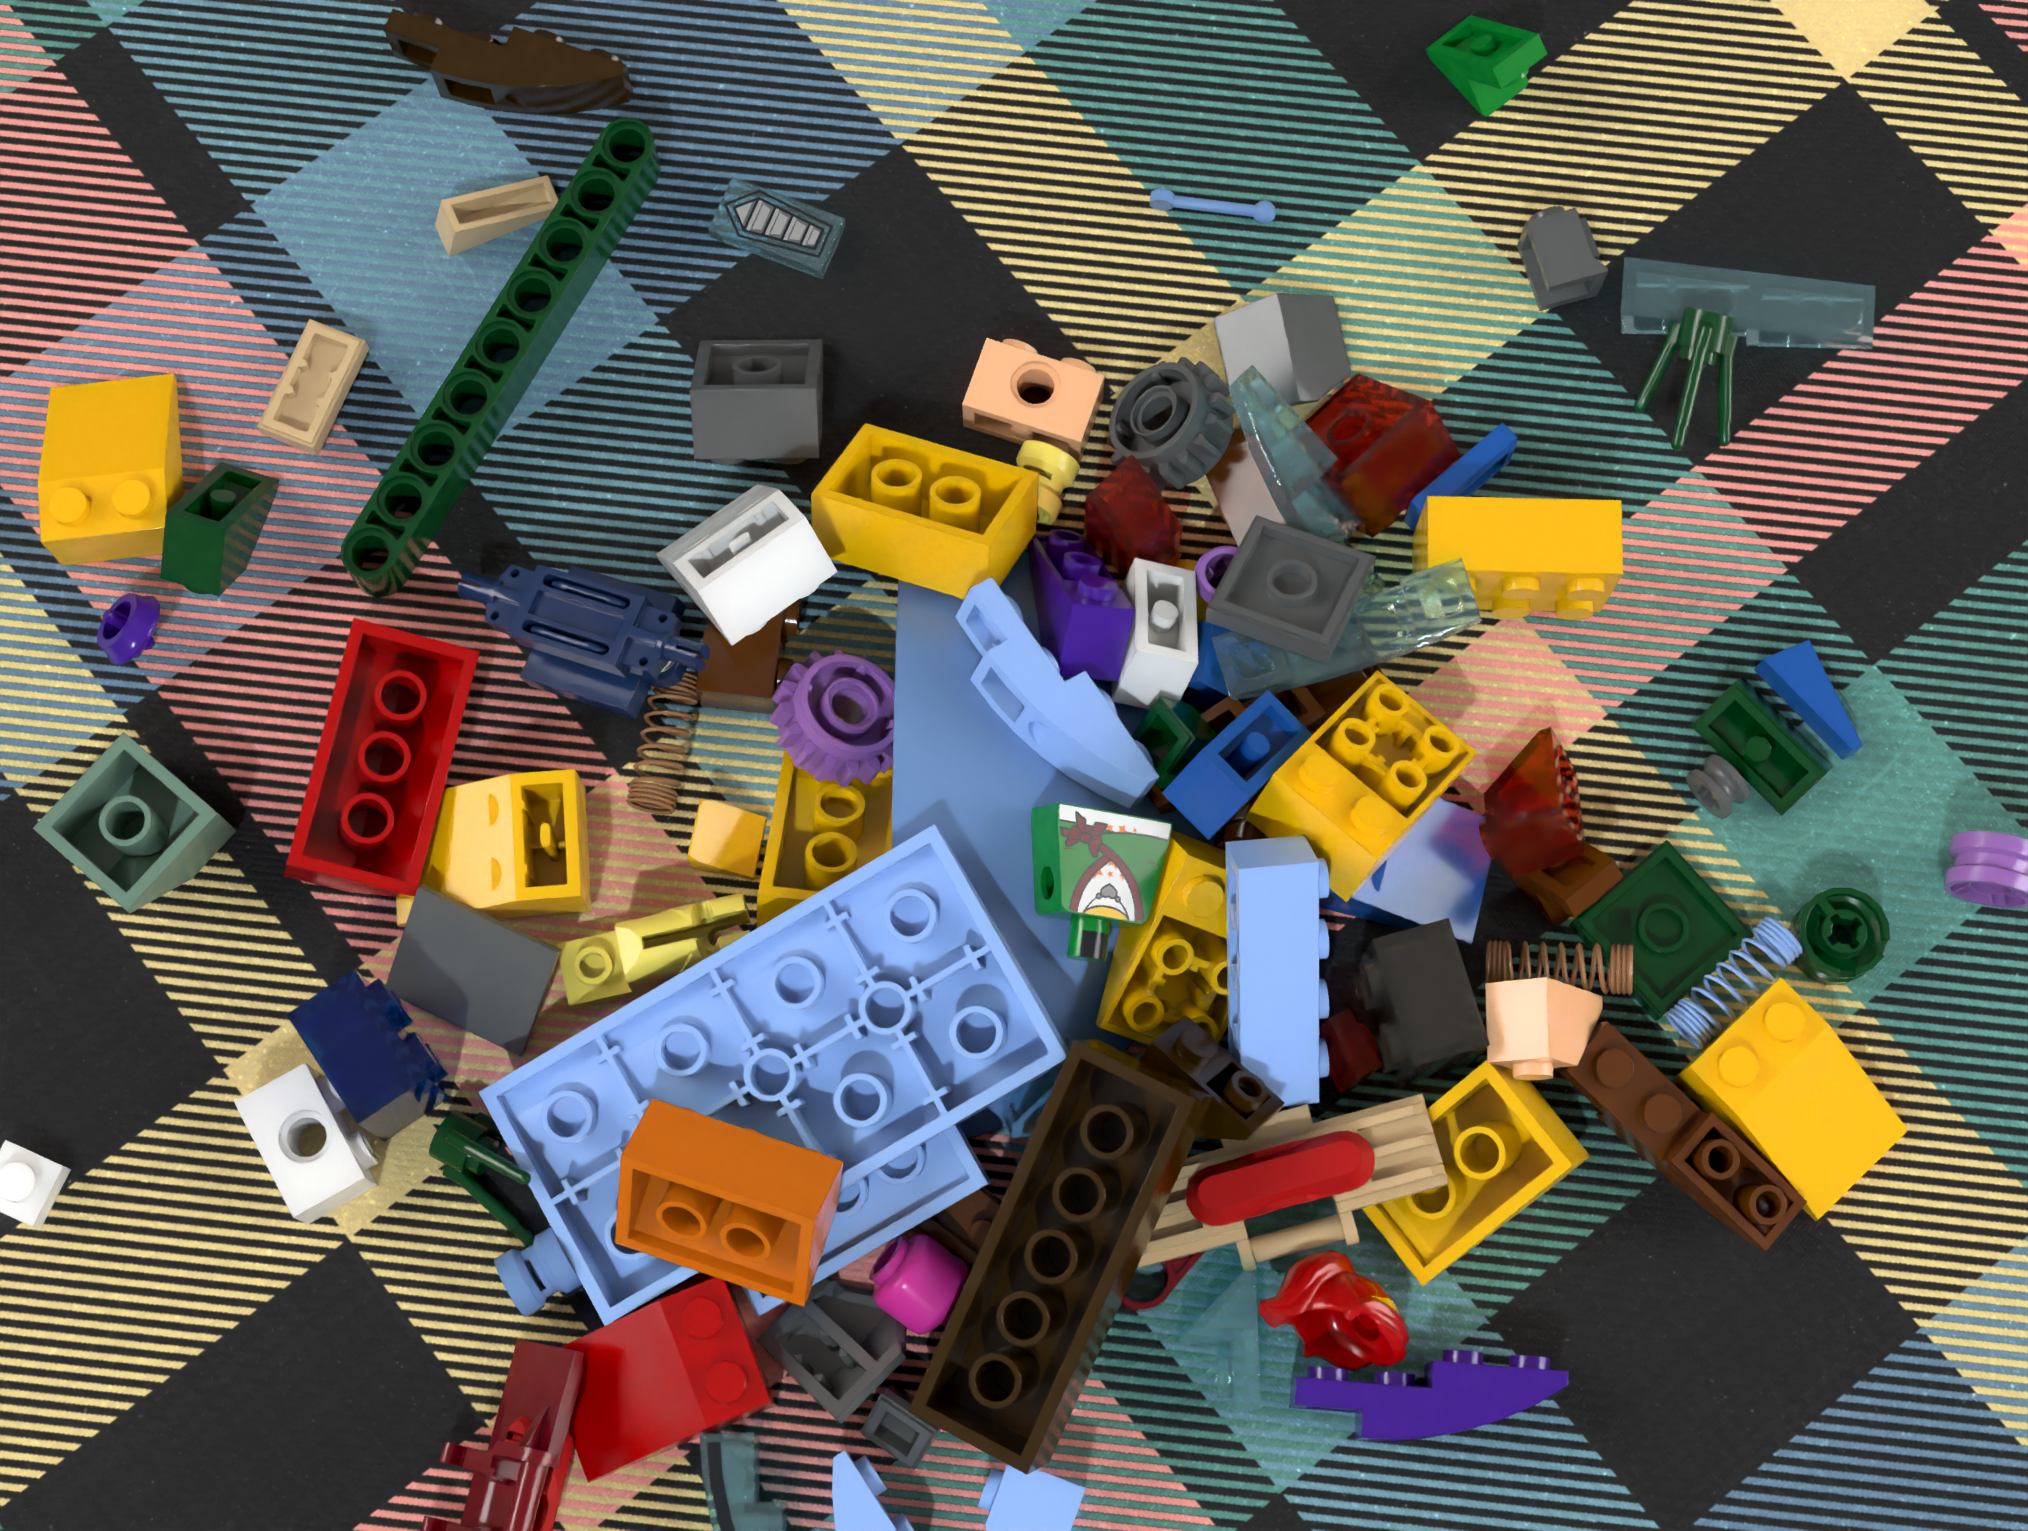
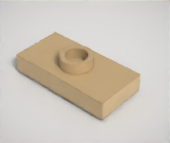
[257,319,370,456]

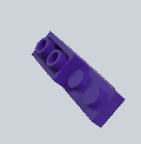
[1289,1350,1569,1441]

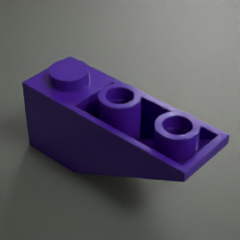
[1027,529,1135,682]

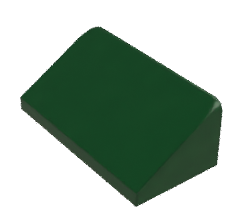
[1691,678,1833,816]

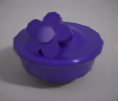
[97,593,160,665]

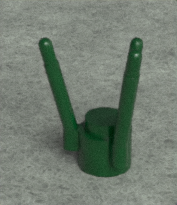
[1634,307,1739,451]
[429,1110,535,1247]

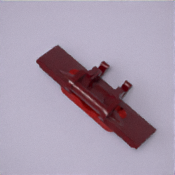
[420,1339,584,1531]

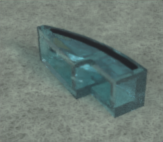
[700,1432,787,1531]

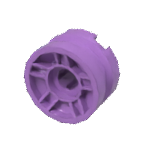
[1943,831,2028,908]

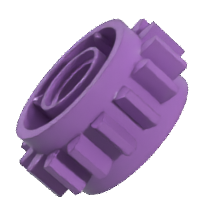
[770,649,895,787]

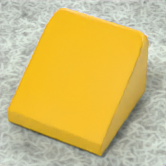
[687,798,767,880]

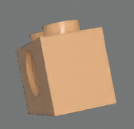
[962,338,1105,464]

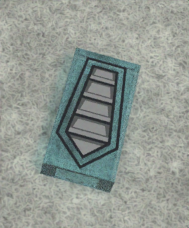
[709,177,846,279]

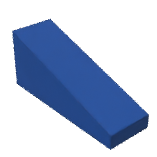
[1754,640,1863,760]

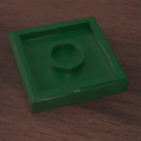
[1569,840,1754,1021]

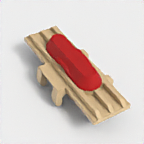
[1138,1094,1449,1273]

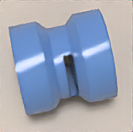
[494,1227,582,1317]

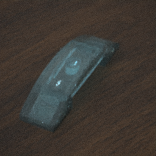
[1212,558,1482,701]

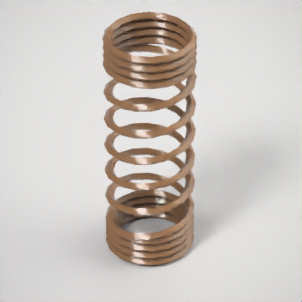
[626,671,698,815]
[1486,939,1633,995]

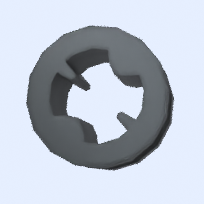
[1686,754,1750,819]

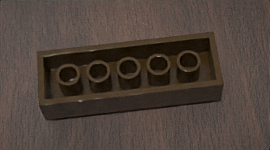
[908,1038,1214,1475]

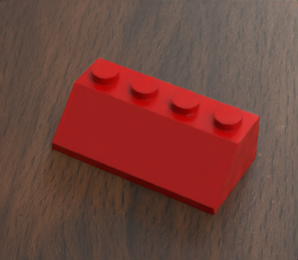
[284,618,480,899]

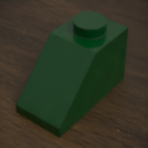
[160,462,279,596]

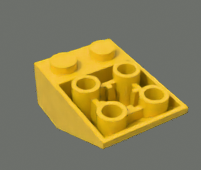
[1245,670,1478,903]
[396,769,591,927]
[1096,830,1228,1045]

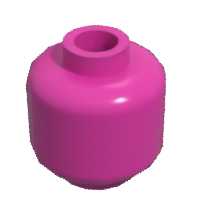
[869,1234,969,1335]

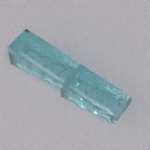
[1621,257,1876,349]

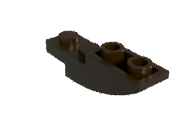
[383,9,633,114]

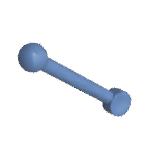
[1149,189,1276,224]

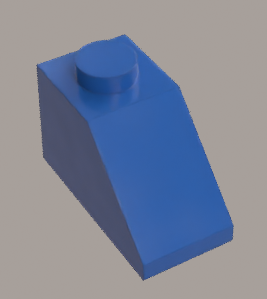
[1162,690,1313,840]

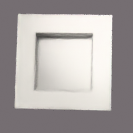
[0,1140,71,1229]

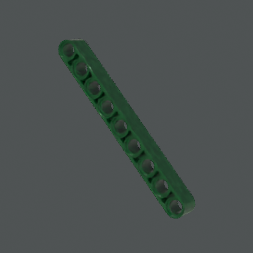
[341,118,661,597]

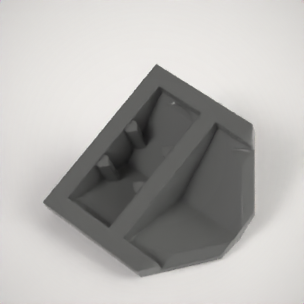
[1213,293,1351,408]
[756,1277,907,1424]

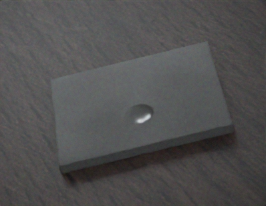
[384,884,561,1056]

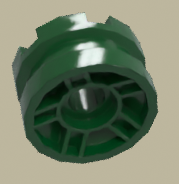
[1788,888,1890,985]

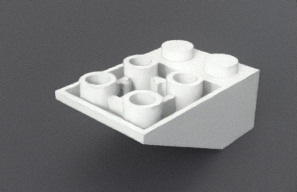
[656,484,838,646]

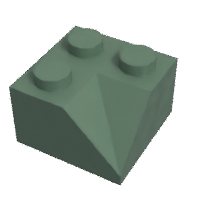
[33,732,236,913]

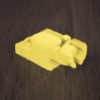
[557,892,751,1010]

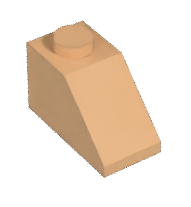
[1485,977,1603,1080]

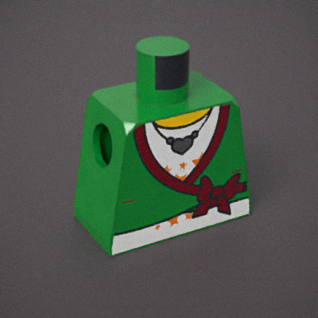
[1031,802,1173,962]

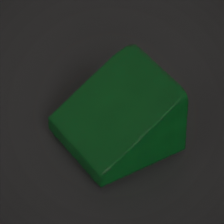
[1131,696,1217,789]

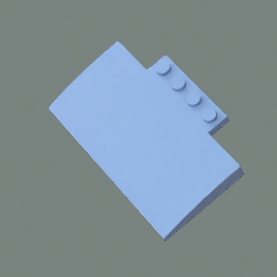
[479,824,1069,1326]

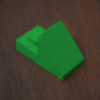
[1425,15,1547,116]

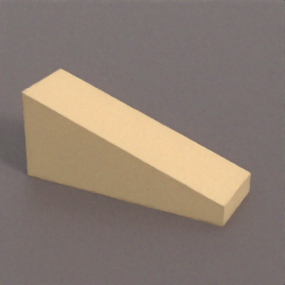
[435,175,559,257]

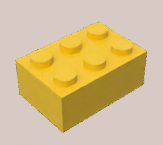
[811,423,1039,600]
[1412,496,1623,620]

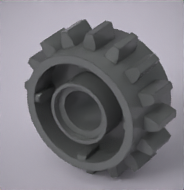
[1107,357,1236,493]

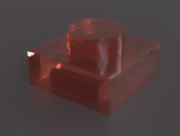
[1319,1008,1382,1094]

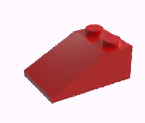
[560,1277,777,1483]

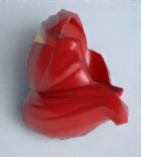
[1258,1250,1410,1372]

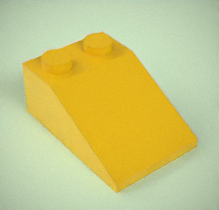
[38,373,184,566]
[756,749,893,929]
[1673,977,1908,1221]
[1362,1059,1590,1286]

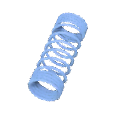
[1666,917,1802,1049]

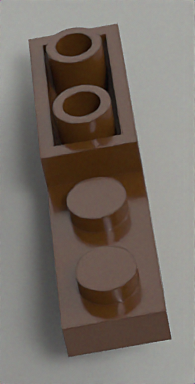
[1557,1022,1807,1251]

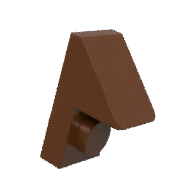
[1492,813,1624,926]

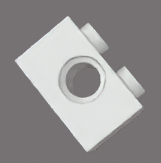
[1111,558,1198,709]
[234,1063,378,1224]

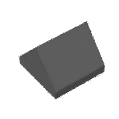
[860,1382,941,1470]

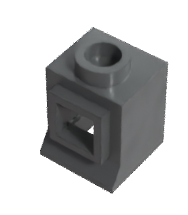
[1517,206,1608,311]

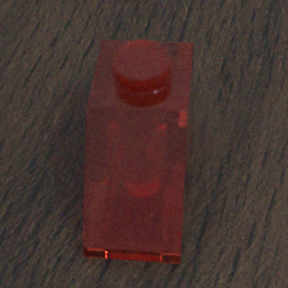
[1083,455,1183,578]
[1479,726,1586,879]

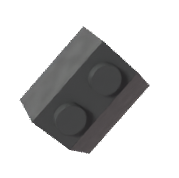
[690,339,823,465]

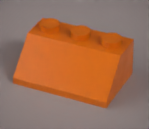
[615,1098,844,1307]

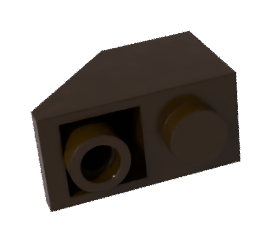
[1140,1015,1285,1140]

